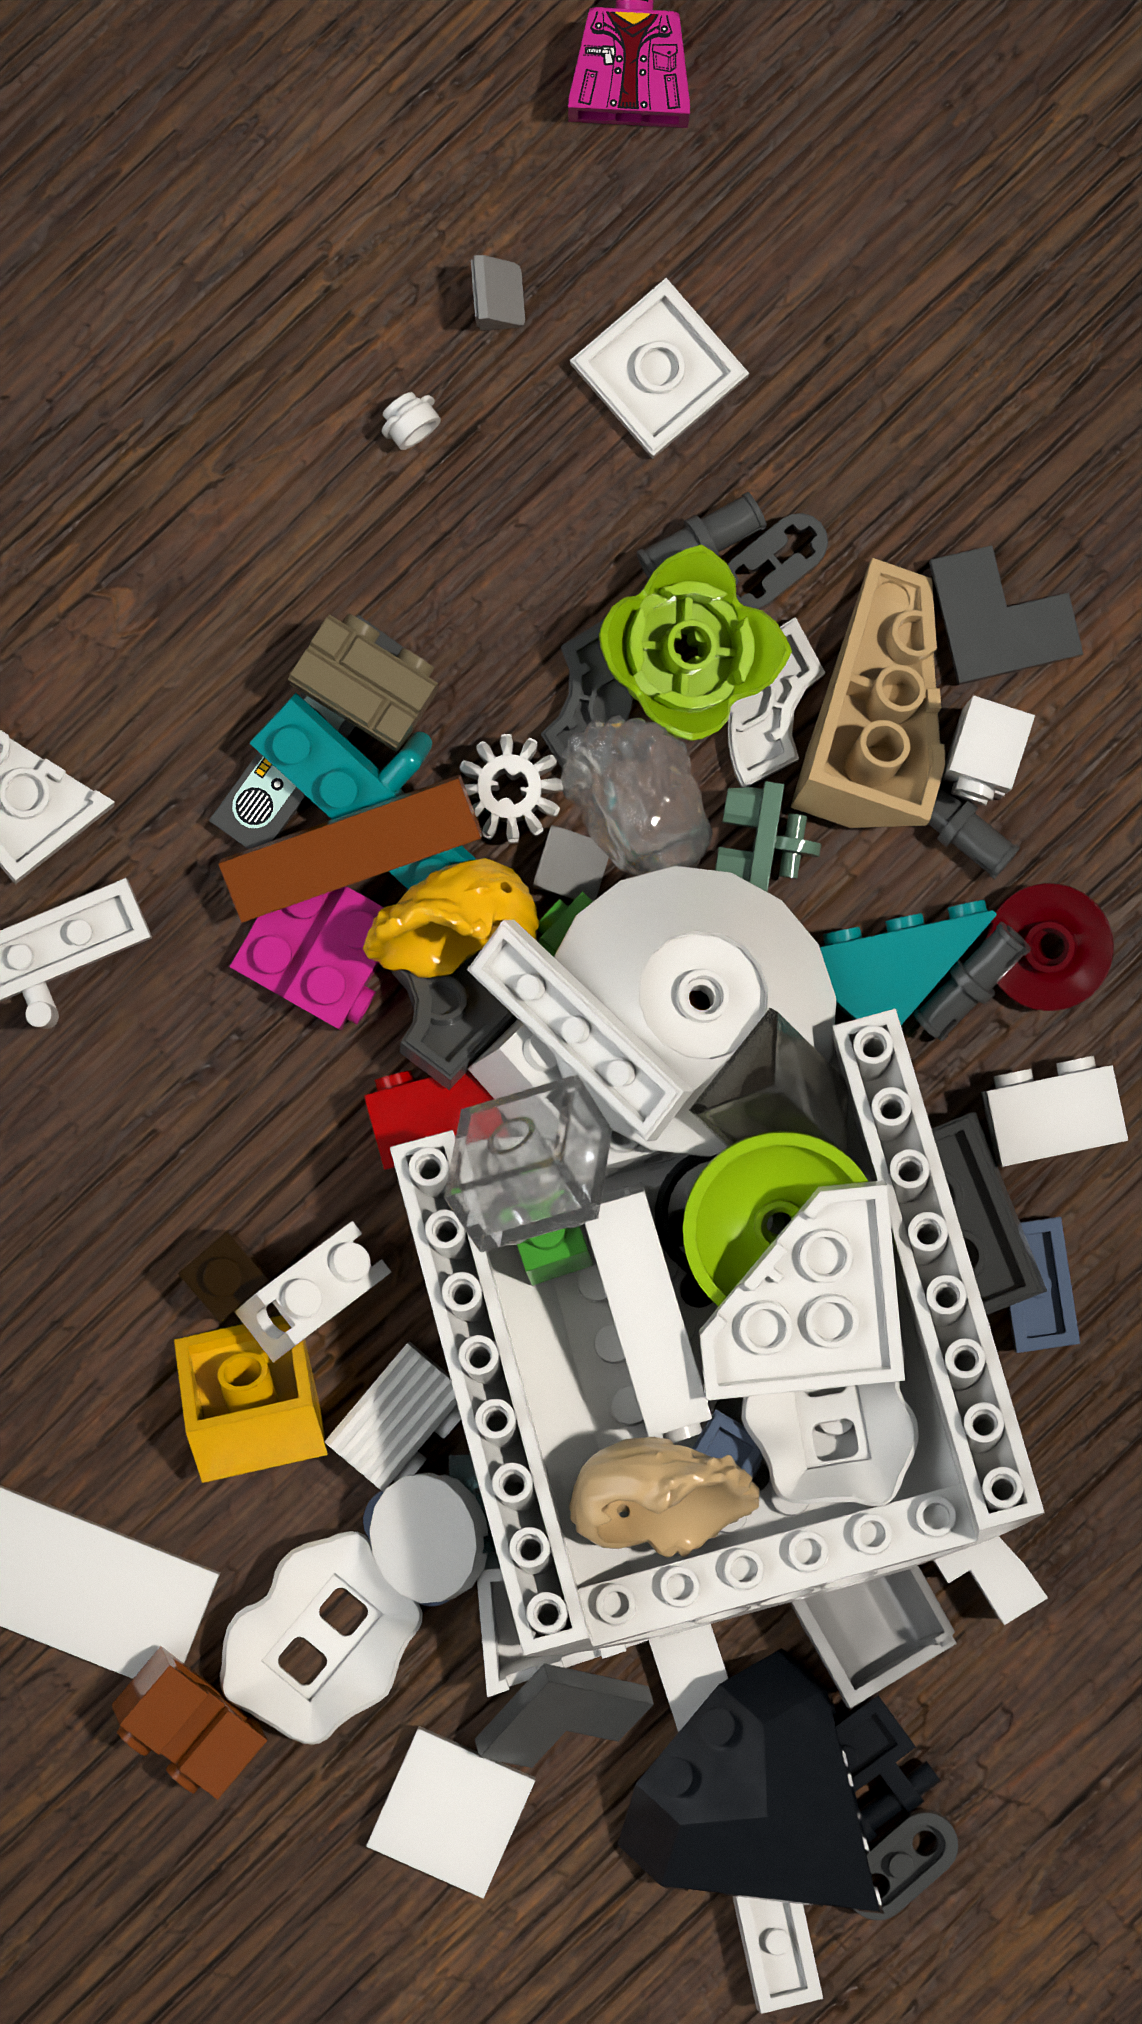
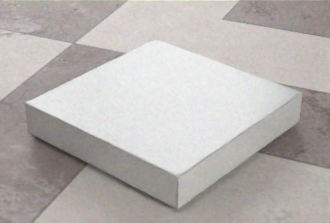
[570,278,749,459]
[366,1726,536,1899]

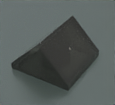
[689,1008,848,1155]

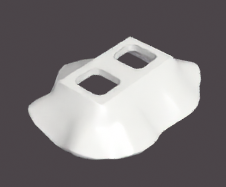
[741,1345,919,1506]
[220,1531,423,1745]

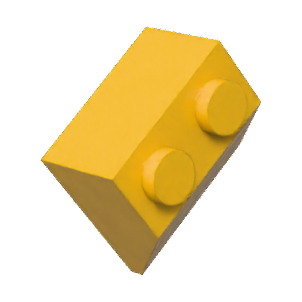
[174,1315,328,1483]

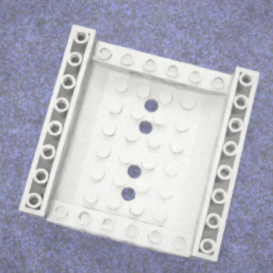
[390,1009,1045,1657]

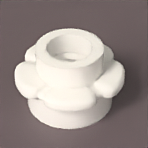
[382,392,441,450]

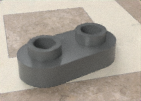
[854,1809,958,1920]

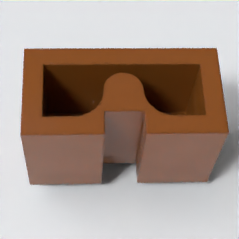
[111,1646,268,1800]

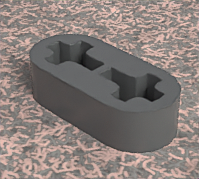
[728,513,828,610]

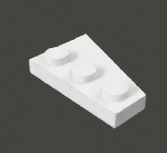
[0,730,115,885]

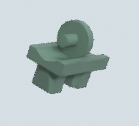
[715,781,822,892]

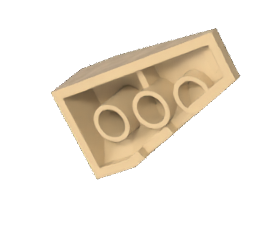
[791,558,946,828]

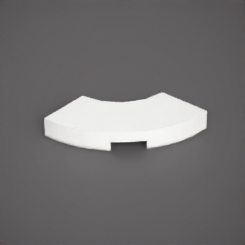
[727,617,825,788]

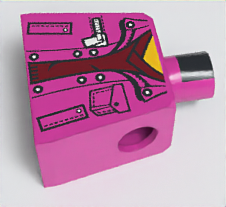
[568,0,690,128]

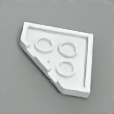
[699,1180,905,1401]

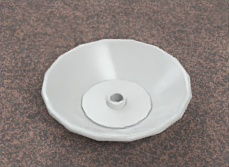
[554,866,836,1157]

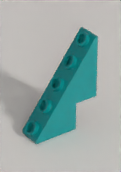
[820,900,997,1025]

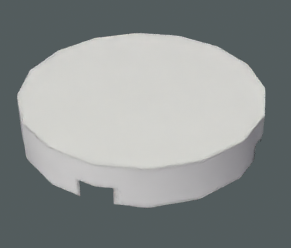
[370,1473,488,1603]

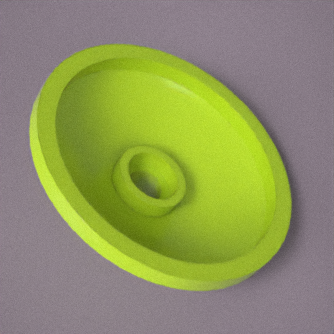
[683,1131,869,1306]

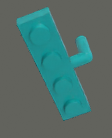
[250,693,476,889]

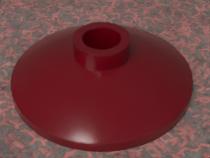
[986,883,1114,1011]

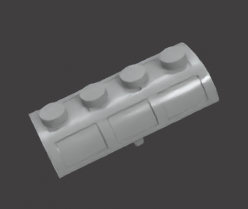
[752,1463,957,1708]

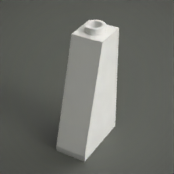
[580,1182,712,1442]

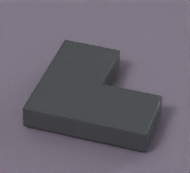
[929,545,1083,685]
[475,1663,654,1768]

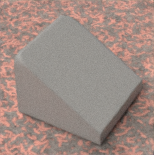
[471,255,525,331]
[533,825,612,901]

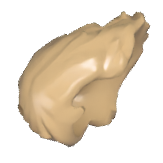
[569,1437,760,1558]

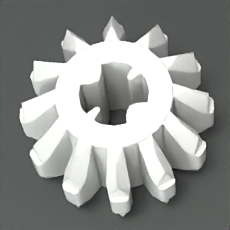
[460,734,564,844]

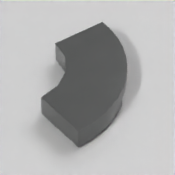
[541,619,633,789]

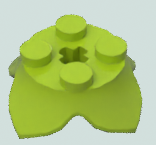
[599,545,792,741]

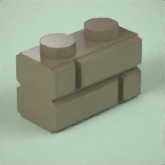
[288,613,439,753]

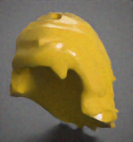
[362,858,539,978]

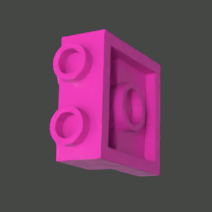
[230,886,384,1031]

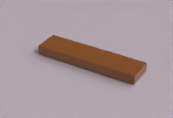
[218,775,483,923]

